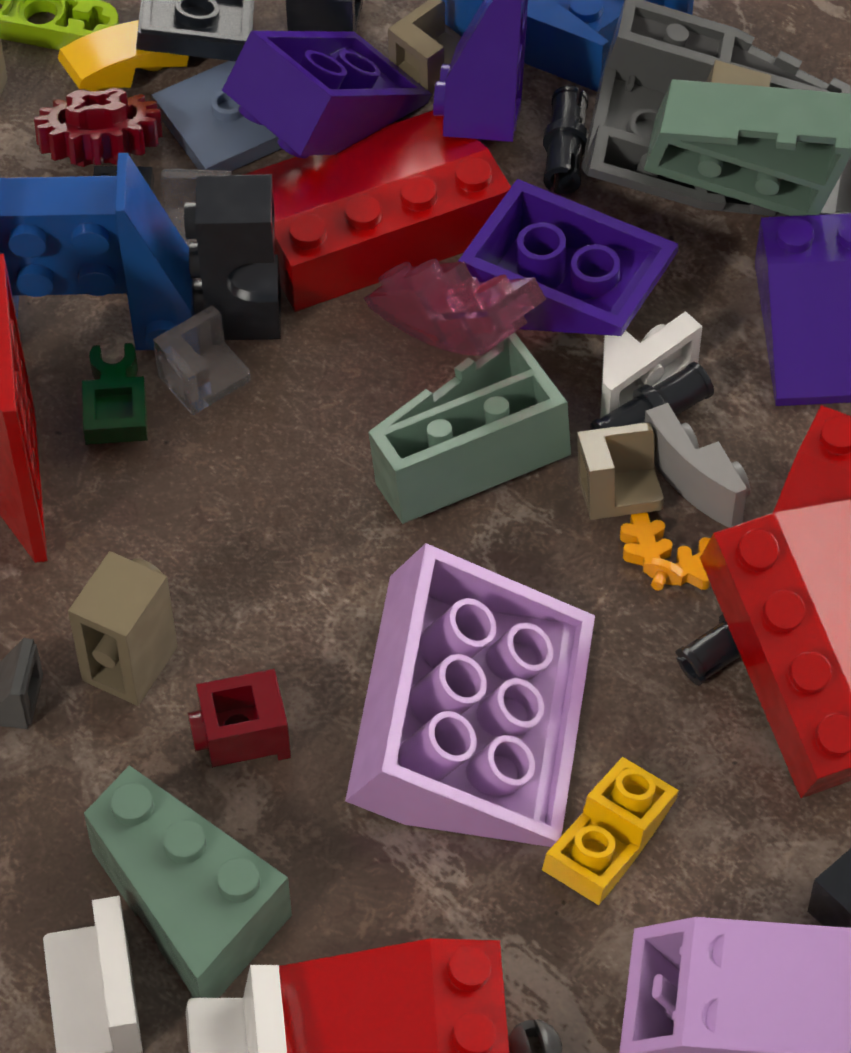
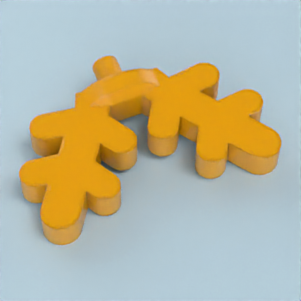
[620,512,711,591]

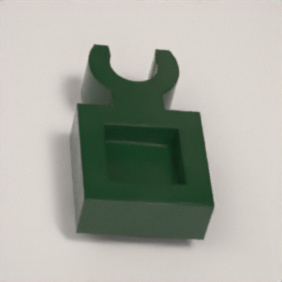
[82,343,148,445]

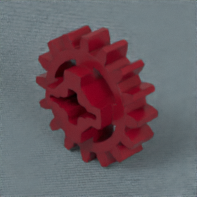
[34,88,163,167]

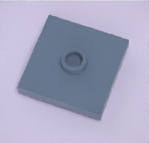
[151,61,282,176]

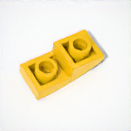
[58,20,189,91]
[542,757,679,905]

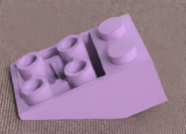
[619,917,851,1053]

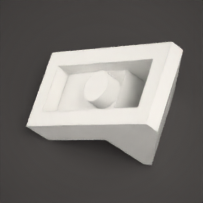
[600,311,702,418]

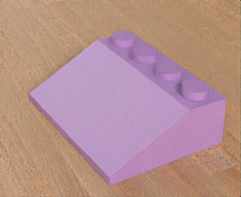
[345,543,595,847]

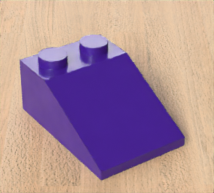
[433,0,528,142]
[222,31,432,158]
[458,179,678,336]
[755,213,851,406]

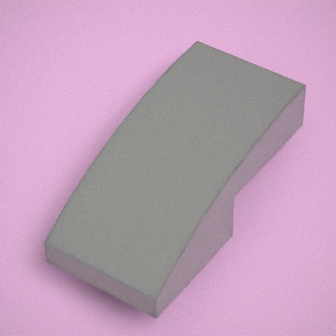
[645,403,751,528]

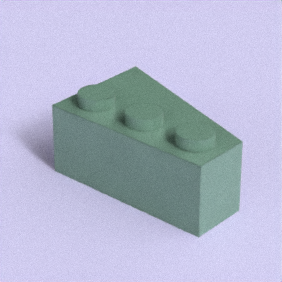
[644,79,851,216]
[368,326,571,524]
[84,765,292,998]

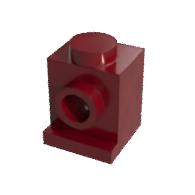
[187,669,291,768]

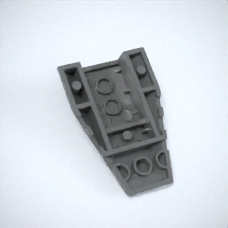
[581,0,851,217]

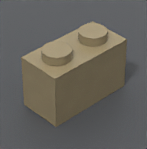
[68,551,178,706]

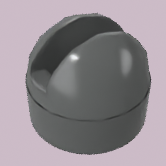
[508,1019,562,1053]

